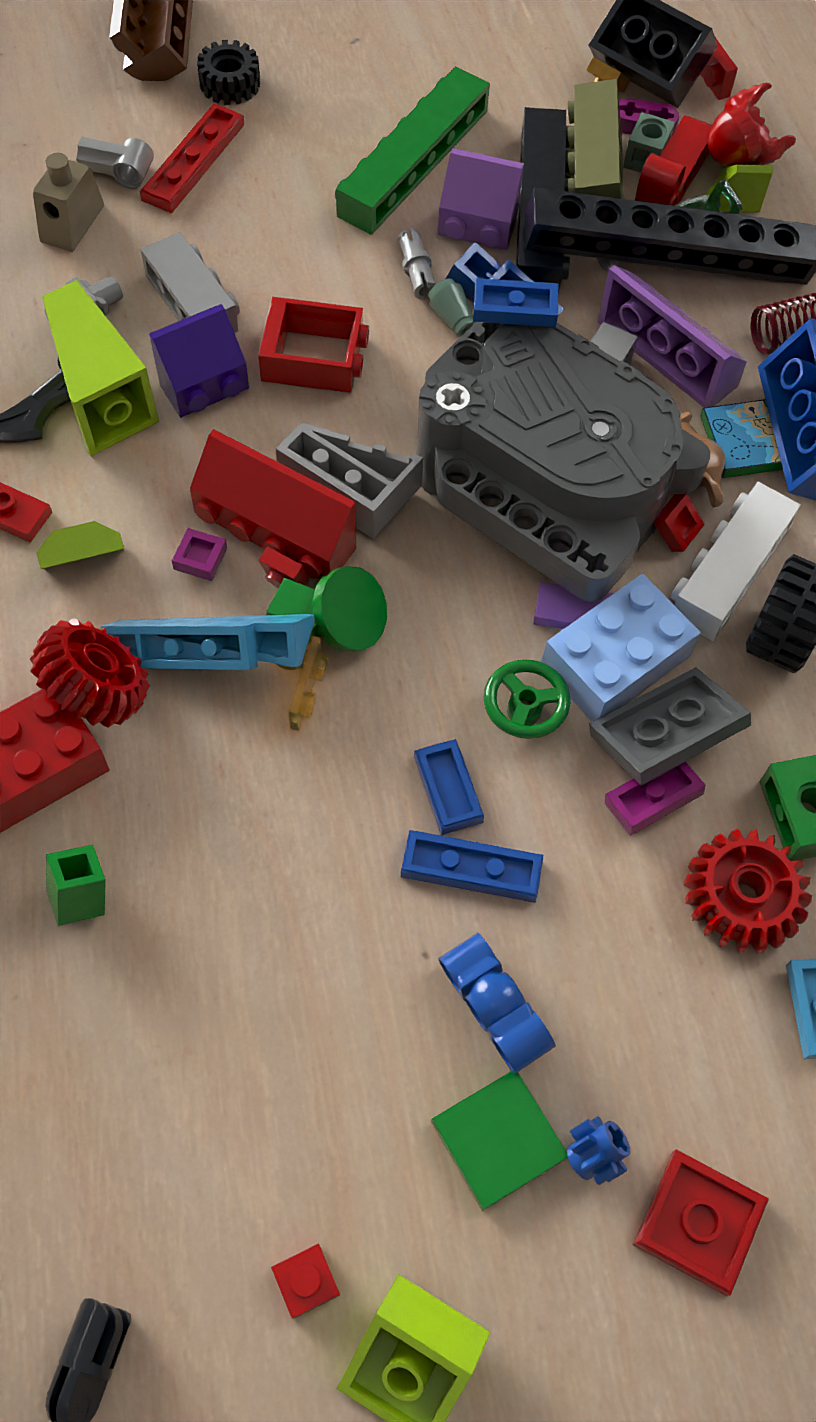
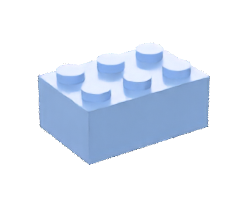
[541,573,701,722]

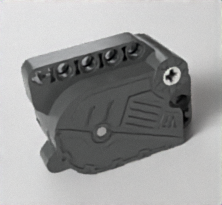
[416,322,710,602]

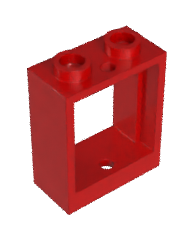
[258,296,369,393]

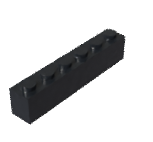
[516,107,572,295]

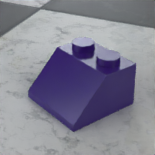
[149,304,249,418]

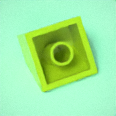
[336,1274,491,1422]

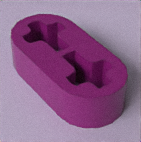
[619,98,679,135]

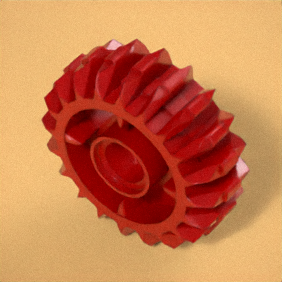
[30,618,150,728]
[684,828,813,954]

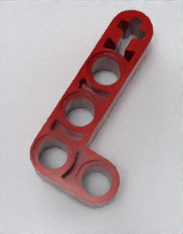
[634,115,712,206]

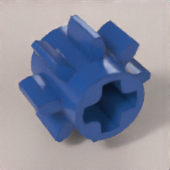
[567,1117,630,1185]

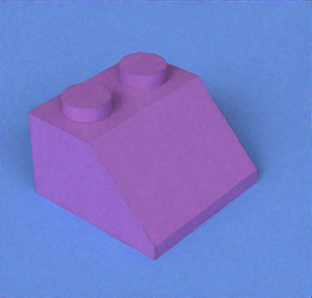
[438,148,524,250]

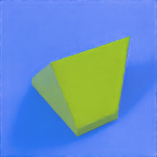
[693,165,773,212]

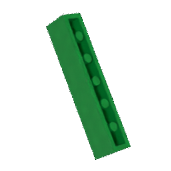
[335,66,490,235]

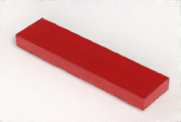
[140,103,244,213]

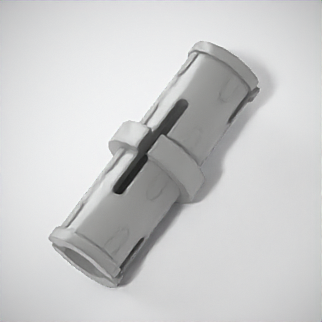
[397,228,436,300]

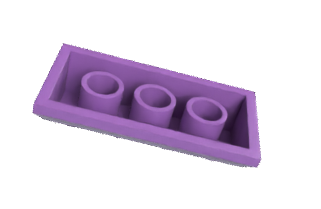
[598,265,747,407]

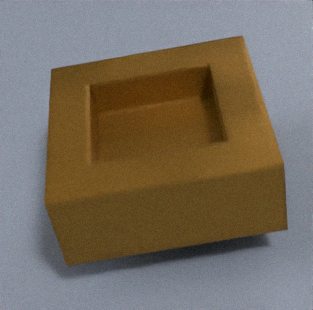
[586,57,630,93]

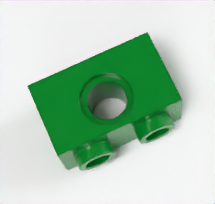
[759,755,816,861]

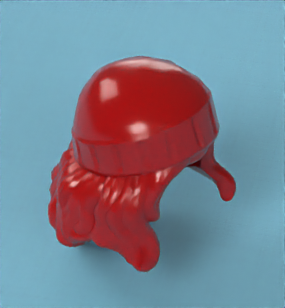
[707,82,796,167]

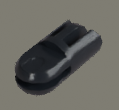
[45,1298,131,1422]

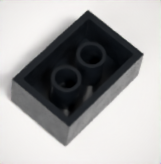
[588,0,718,108]

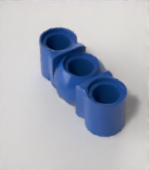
[438,933,556,1074]

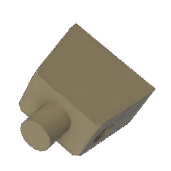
[33,153,104,252]

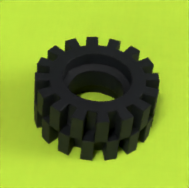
[197,40,260,105]

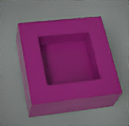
[171,528,227,581]

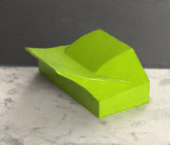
[36,521,124,569]

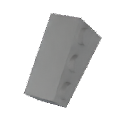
[276,422,423,539]

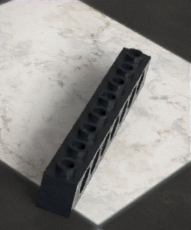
[525,187,816,285]

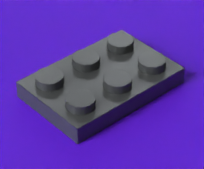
[589,667,751,785]

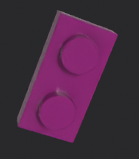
[605,761,706,836]

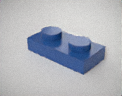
[473,278,559,327]

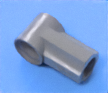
[76,137,154,189]

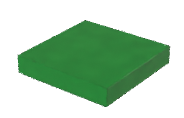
[431,1071,568,1212]

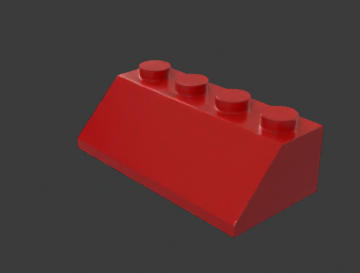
[190,429,356,579]

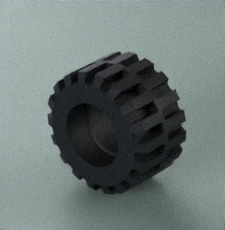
[746,554,816,673]

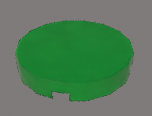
[312,566,387,652]

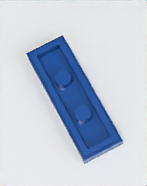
[400,830,544,903]

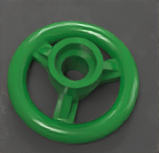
[484,659,571,739]

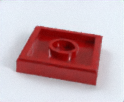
[633,1149,769,1296]

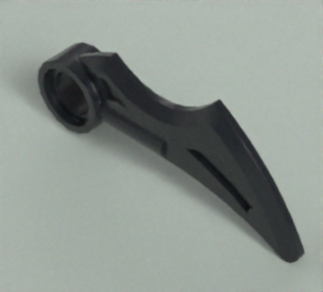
[0,357,71,443]

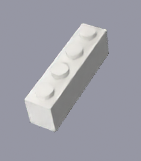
[670,482,801,641]

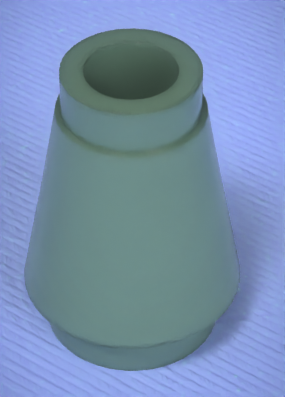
[428,278,475,337]

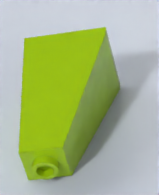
[42,280,159,456]

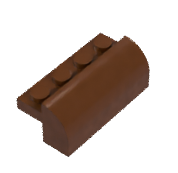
[109,0,193,81]

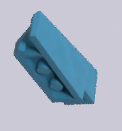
[101,614,315,670]

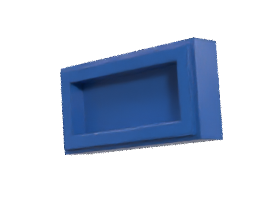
[414,739,484,835]

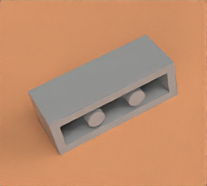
[141,232,240,333]

